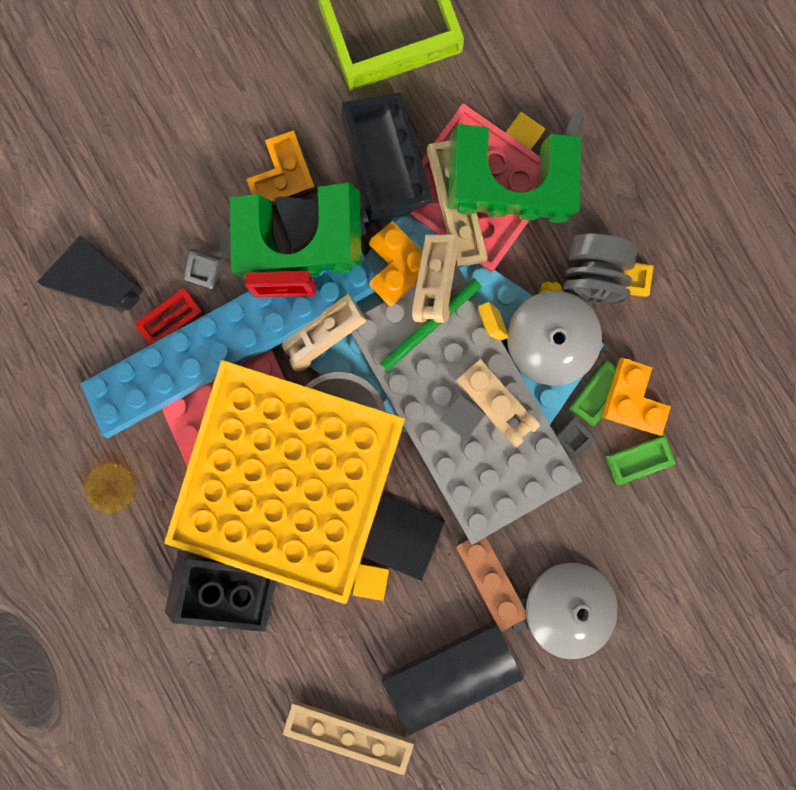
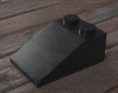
[165,550,276,632]

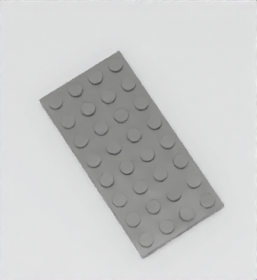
[351,267,582,545]

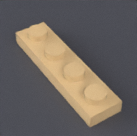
[427,140,488,267]
[282,700,414,775]

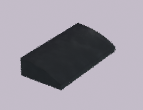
[341,92,433,223]
[362,494,445,581]
[382,621,523,735]

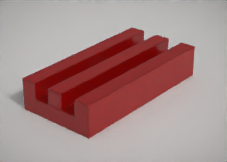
[245,271,317,297]
[134,288,204,345]

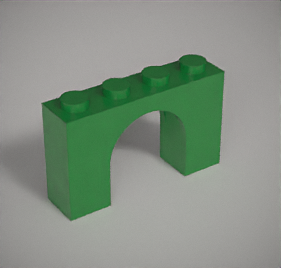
[448,124,581,223]
[230,183,362,281]

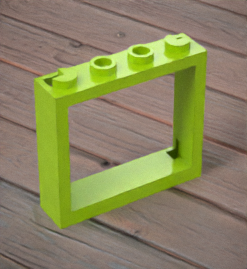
[317,0,464,91]

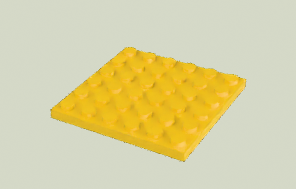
[164,360,406,604]

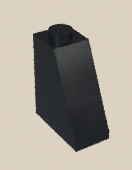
[274,196,370,253]
[37,236,143,313]

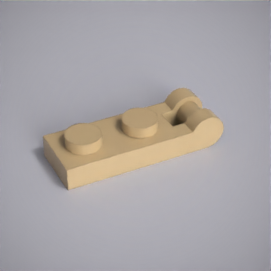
[412,234,459,323]
[282,293,366,372]
[456,359,540,448]

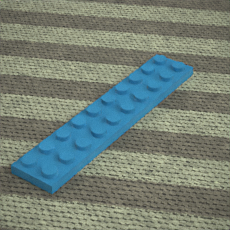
[81,252,375,439]

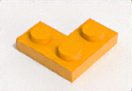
[246,130,315,206]
[369,221,423,307]
[601,358,671,436]

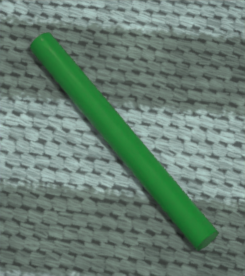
[379,278,482,372]

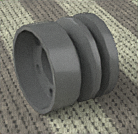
[563,234,638,304]

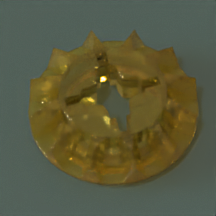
[85,463,136,513]

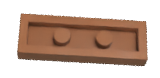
[456,537,526,632]

